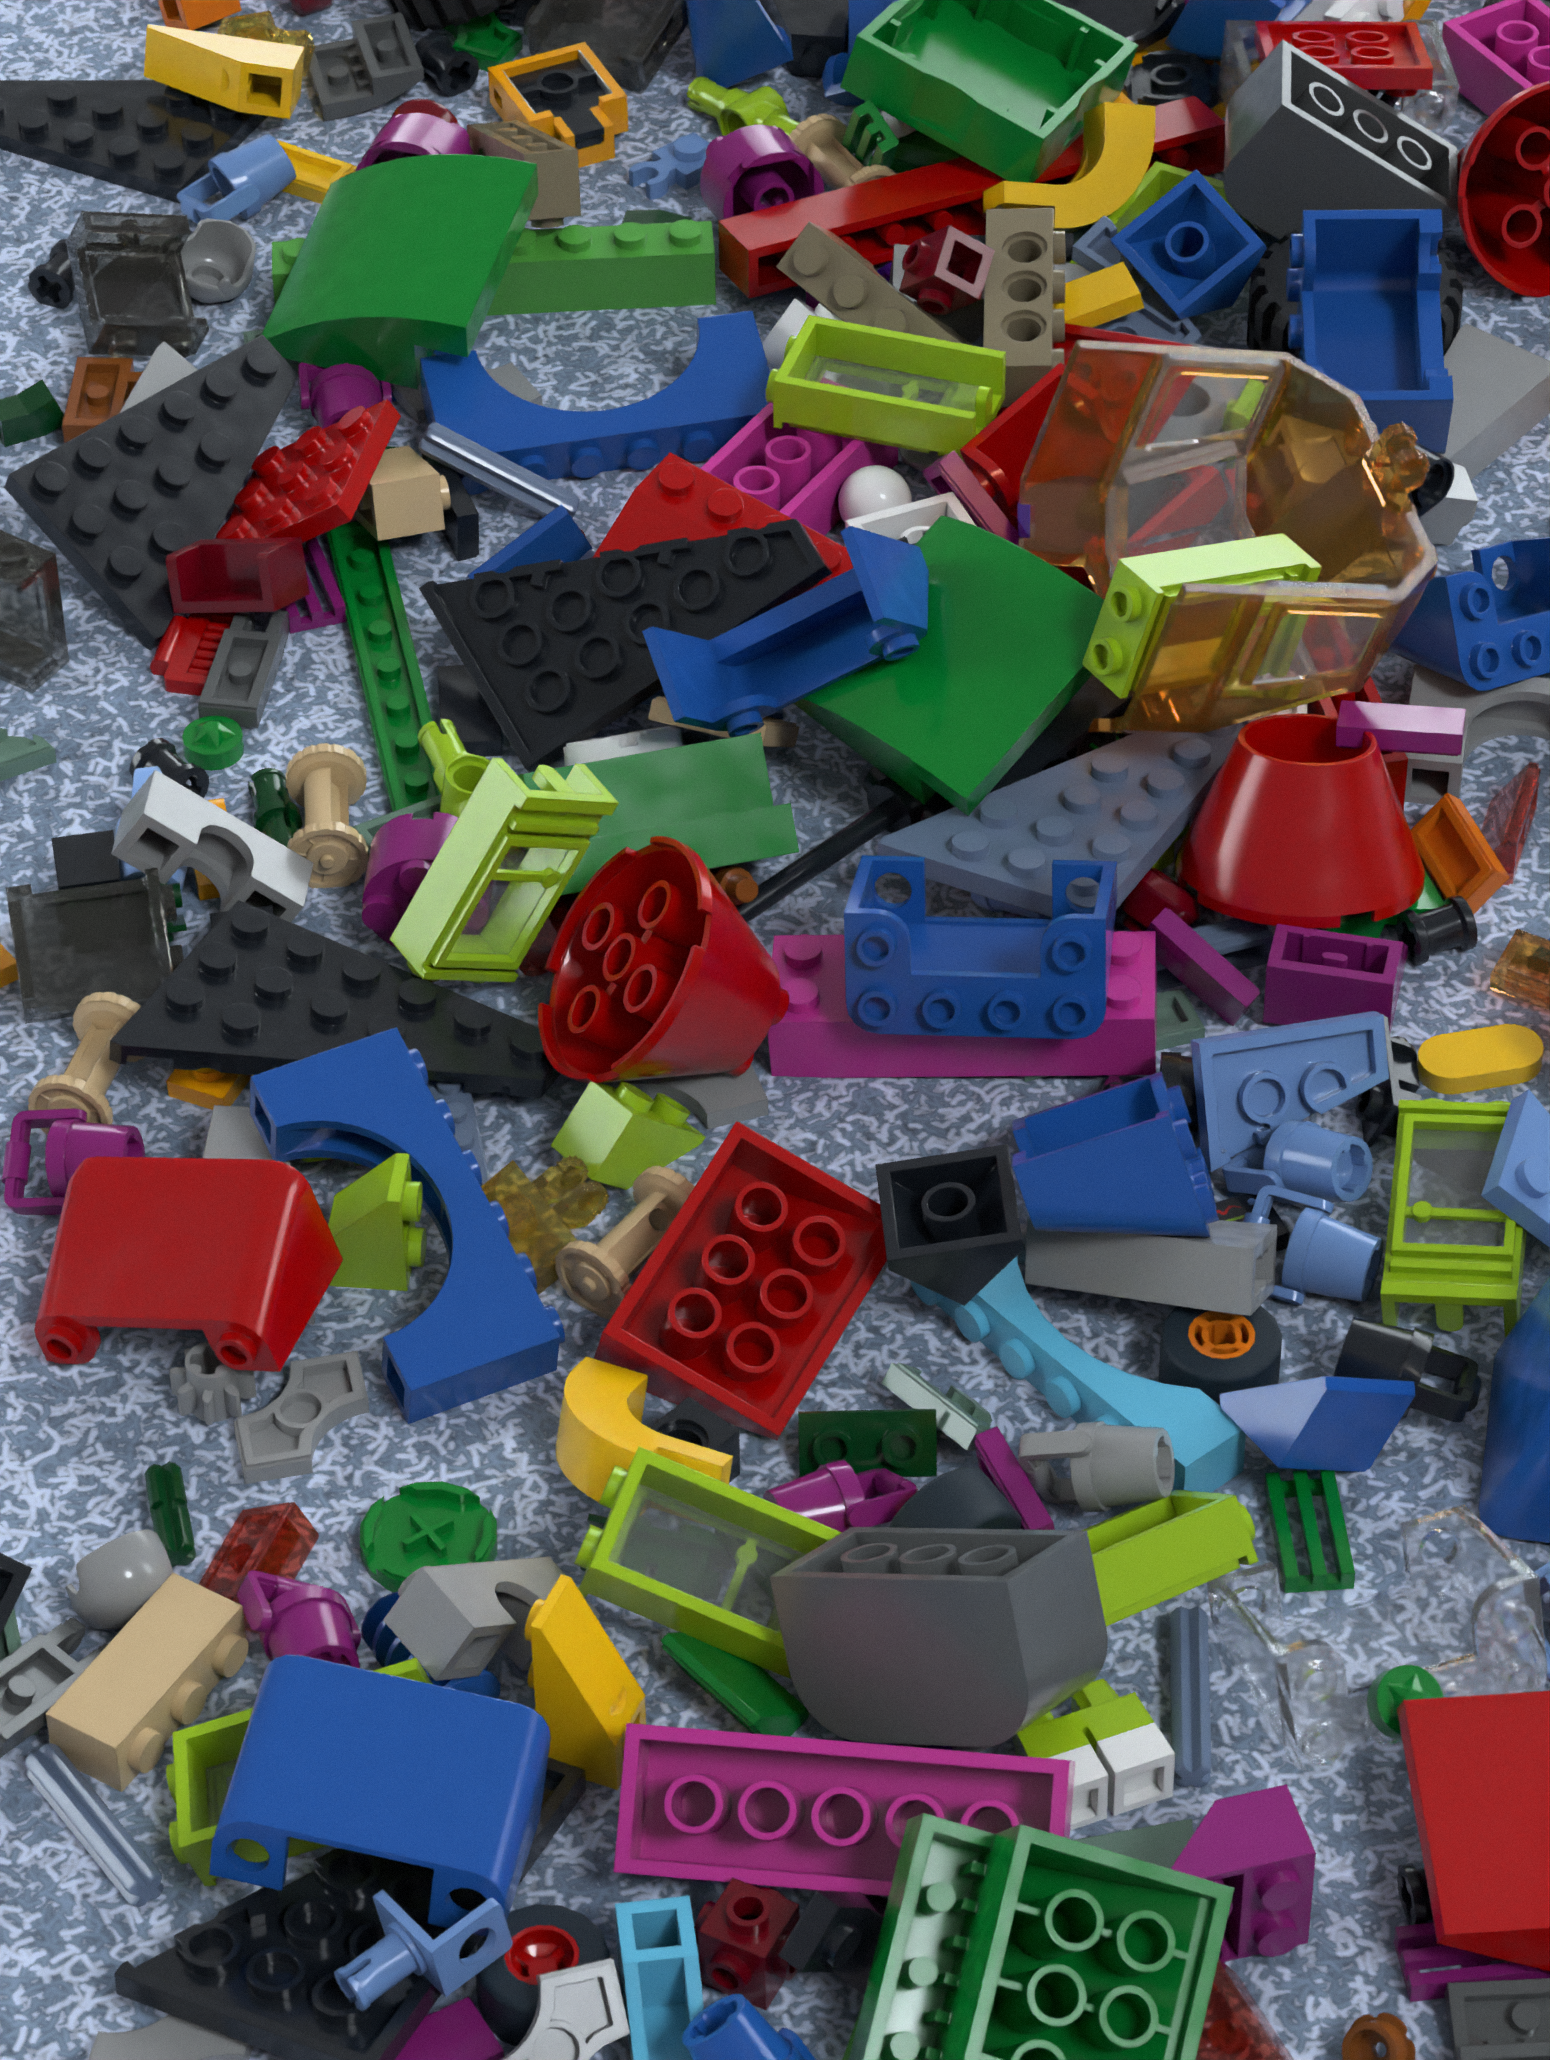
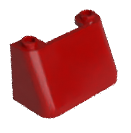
[34,1156,343,1372]

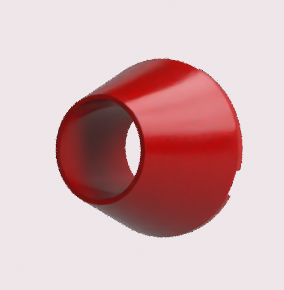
[1175,713,1425,928]

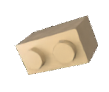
[353,445,451,541]

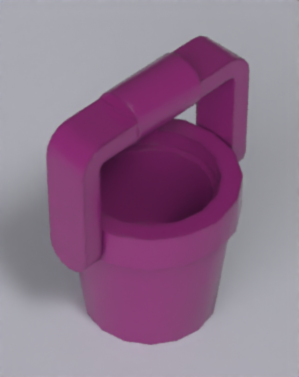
[298,362,392,429]
[2,1108,145,1215]
[763,1460,918,1532]
[236,1570,361,1668]

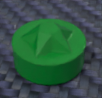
[182,716,244,771]
[1367,1665,1443,1740]

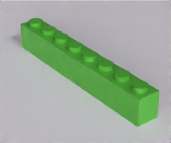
[272,219,716,316]

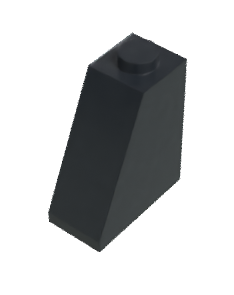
[759,0,848,78]

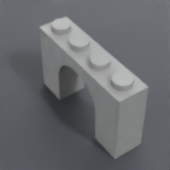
[1404,665,1550,805]

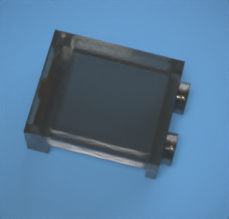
[523,0,688,95]
[66,211,209,358]
[0,530,69,694]
[5,868,184,1024]

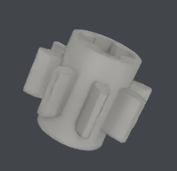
[169,1341,256,1425]

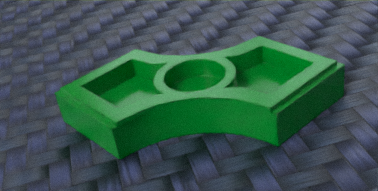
[445,7,523,72]

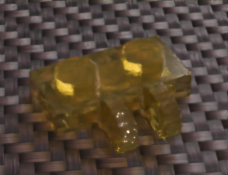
[481,1155,610,1295]

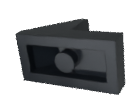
[778,1891,887,1995]

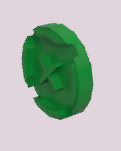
[360,1481,498,1592]

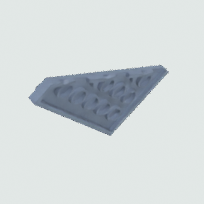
[878,705,1249,917]

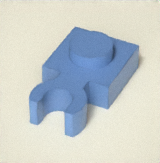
[629,132,709,200]

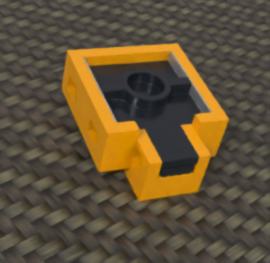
[488,42,628,168]

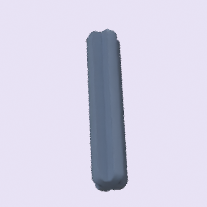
[418,422,580,519]
[1169,1606,1211,1788]
[25,1743,164,1907]

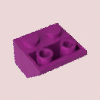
[1263,924,1408,1034]
[1171,1784,1316,1969]

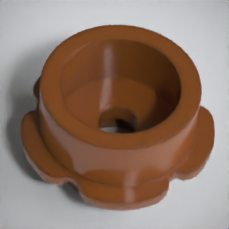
[1342,2012,1415,2060]

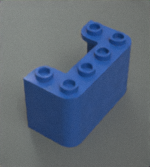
[1286,209,1454,454]

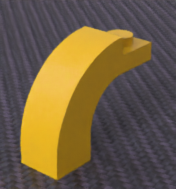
[983,102,1155,234]
[555,1356,733,1528]

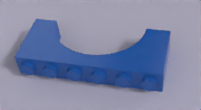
[420,310,770,495]
[250,1027,565,1424]

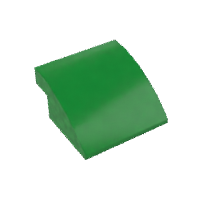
[262,154,539,389]
[793,515,1104,816]
[517,732,799,895]
[849,1813,1234,2060]

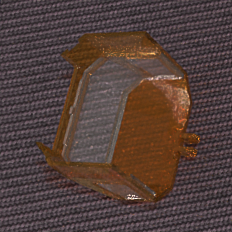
[1019,340,1439,734]

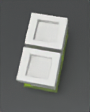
[1012,1678,1175,1831]

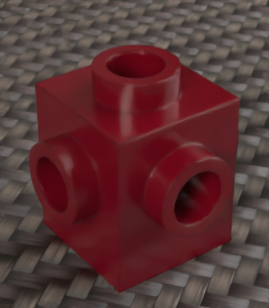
[899,225,995,316]
[694,1878,799,2011]

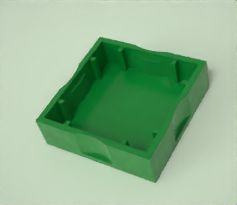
[840,0,1138,183]

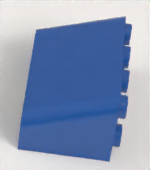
[685,0,794,88]
[1345,537,1550,691]
[844,855,1117,1039]
[1013,1071,1219,1237]
[1478,1276,1550,1543]
[209,1655,551,1937]

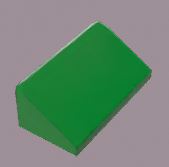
[660,1632,809,1737]

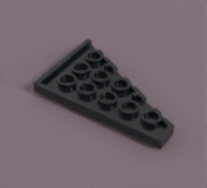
[0,80,268,204]
[4,335,299,650]
[419,519,832,773]
[109,900,561,1098]
[114,1757,586,2060]

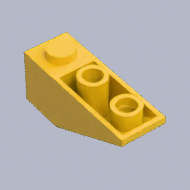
[144,24,304,119]
[524,1574,646,1790]

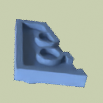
[1190,1011,1389,1172]
[1481,1089,1550,1248]

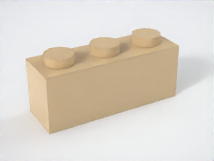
[46,1573,249,1792]

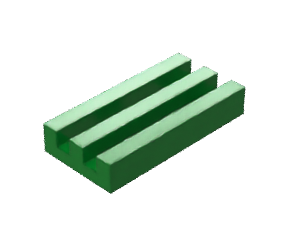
[842,100,899,168]
[1264,1470,1355,1593]

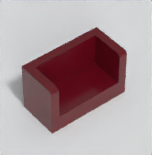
[166,537,310,614]

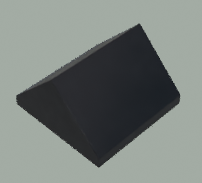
[875,1144,1024,1306]

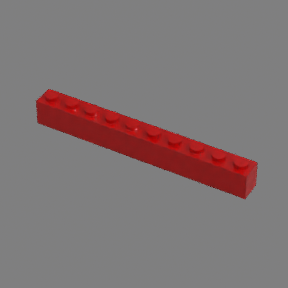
[718,96,1225,299]

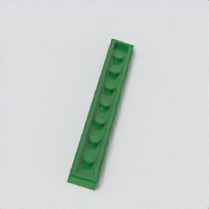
[326,521,441,812]

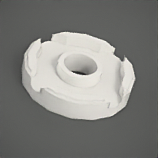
[563,725,685,766]

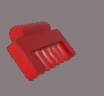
[150,612,236,696]

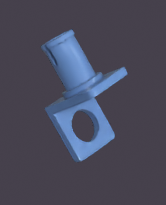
[334,1890,513,2012]

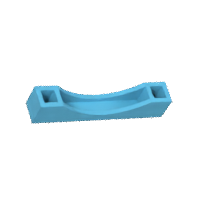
[910,1256,1246,1493]
[615,1895,704,2060]

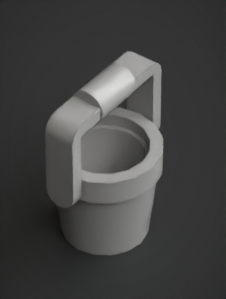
[1018,1421,1175,1512]

